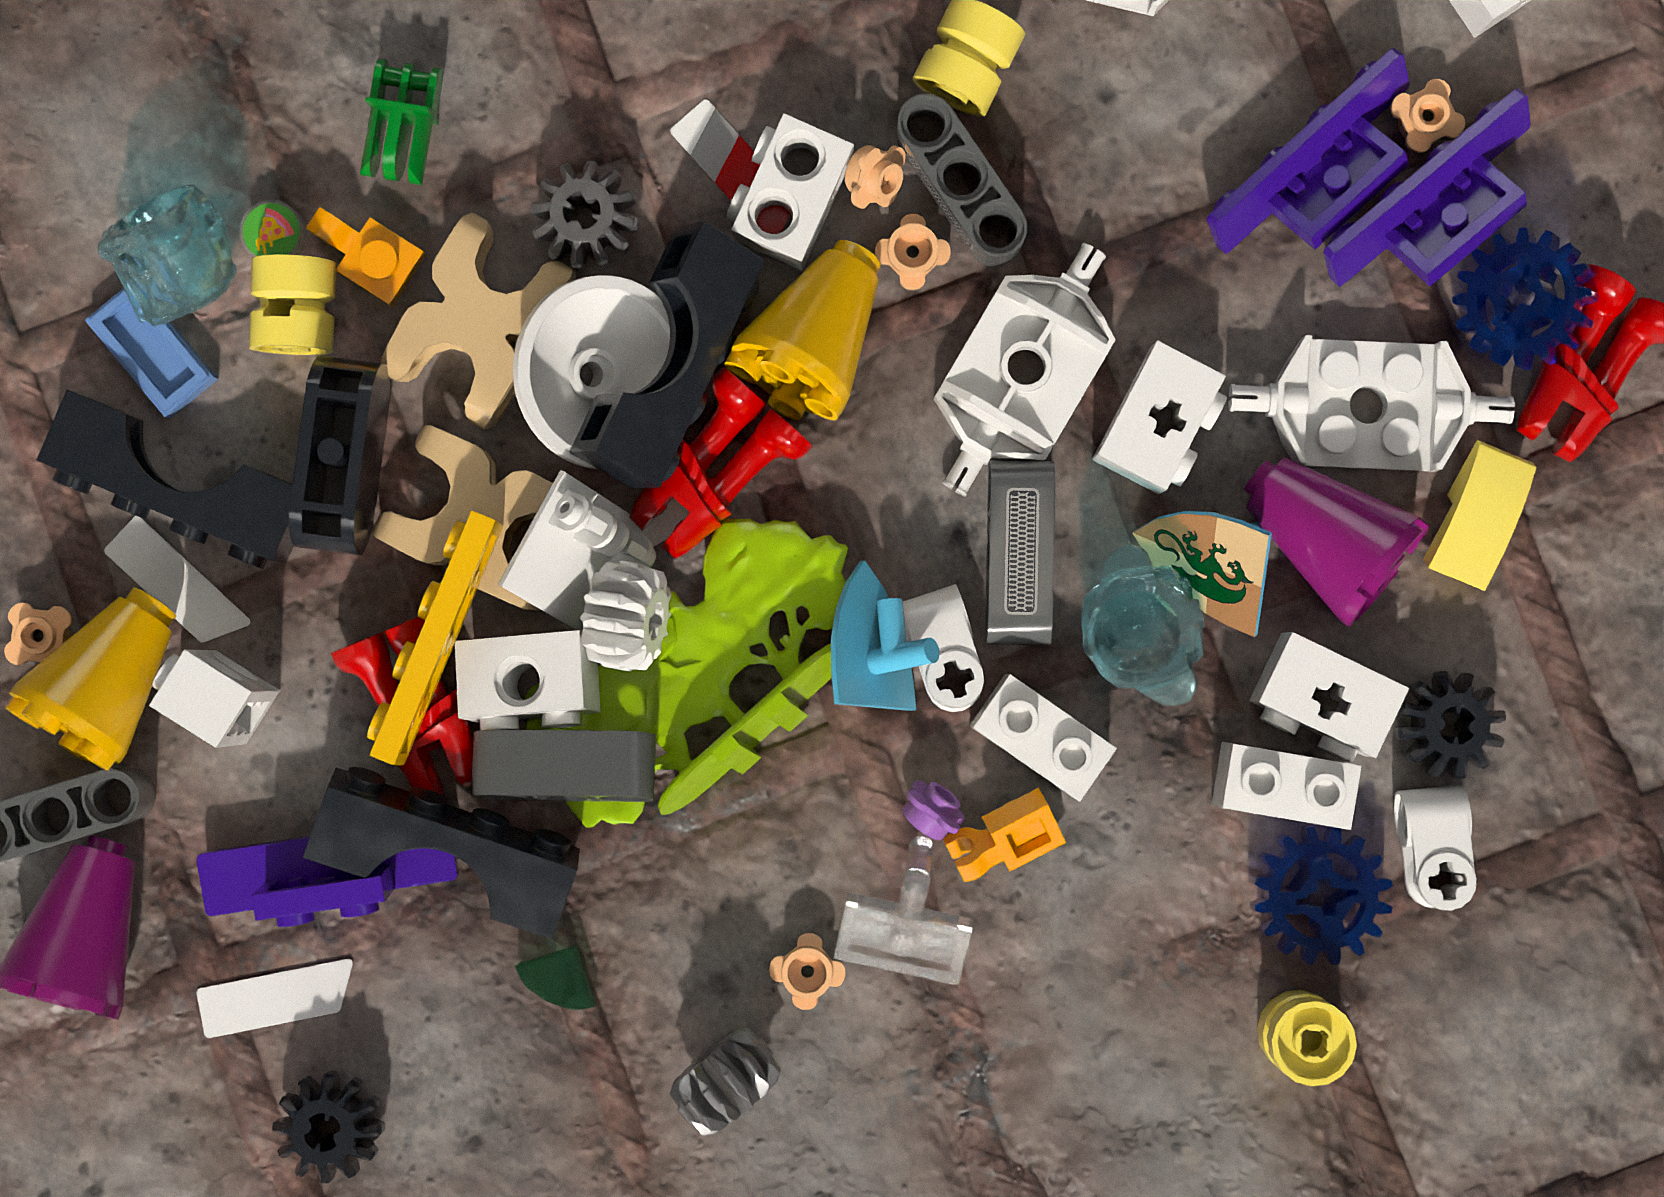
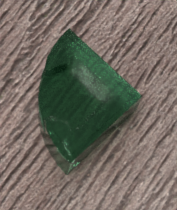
[515,944,597,1010]

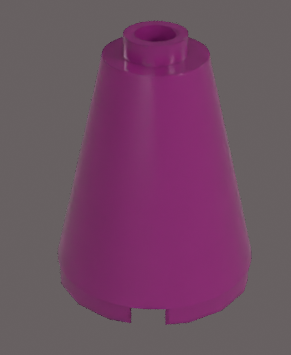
[1244,458,1430,627]
[0,836,136,1020]

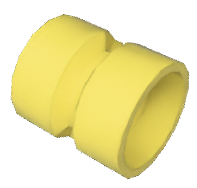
[913,0,1026,117]
[249,254,336,355]
[1257,990,1357,1086]

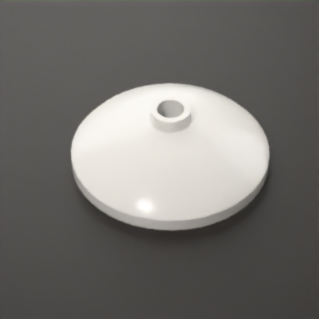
[513,275,670,469]

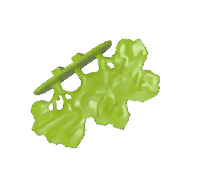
[525,519,848,828]

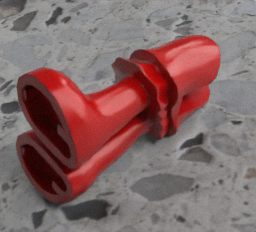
[1516,264,1664,463]
[629,367,813,559]
[330,616,474,795]

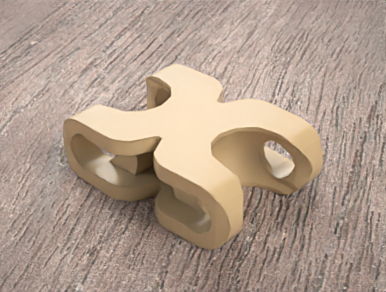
[381,213,576,431]
[371,425,553,611]

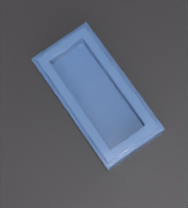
[85,280,218,419]

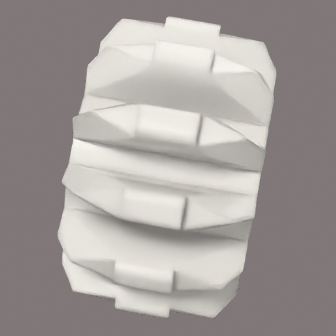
[580,560,672,671]

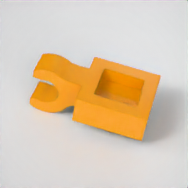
[306,207,426,307]
[943,787,1066,882]

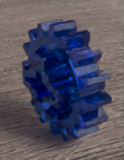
[1452,227,1599,370]
[1250,825,1393,965]

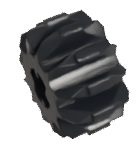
[1394,671,1506,779]
[272,1070,385,1183]

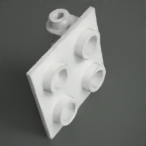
[498,470,656,631]

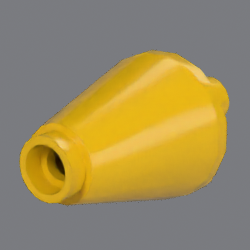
[724,240,881,421]
[5,587,176,771]

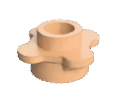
[1390,79,1465,153]
[845,145,906,209]
[875,214,951,290]
[4,603,72,665]
[769,933,846,1010]

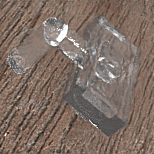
[834,836,973,986]

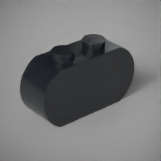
[289,355,390,555]

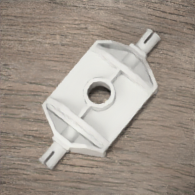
[934,243,1115,497]
[1228,335,1515,472]

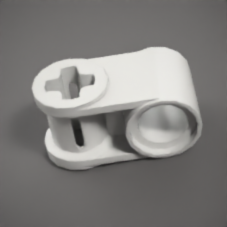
[903,584,984,712]
[1394,784,1477,910]

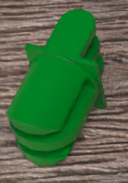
[360,58,443,185]

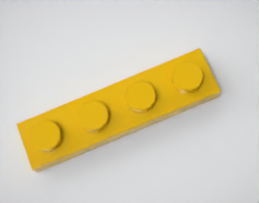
[367,510,503,765]

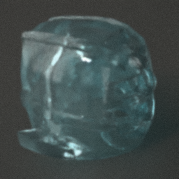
[97,184,237,326]
[1081,544,1205,705]

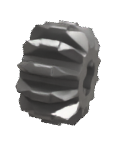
[530,161,639,271]
[669,1028,781,1135]

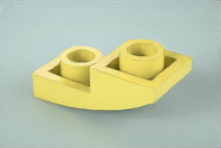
[1423,440,1537,591]

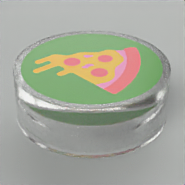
[240,200,307,257]

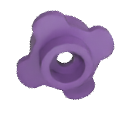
[902,780,965,840]

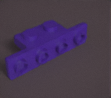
[1207,48,1410,254]
[1323,88,1531,287]
[196,836,459,927]

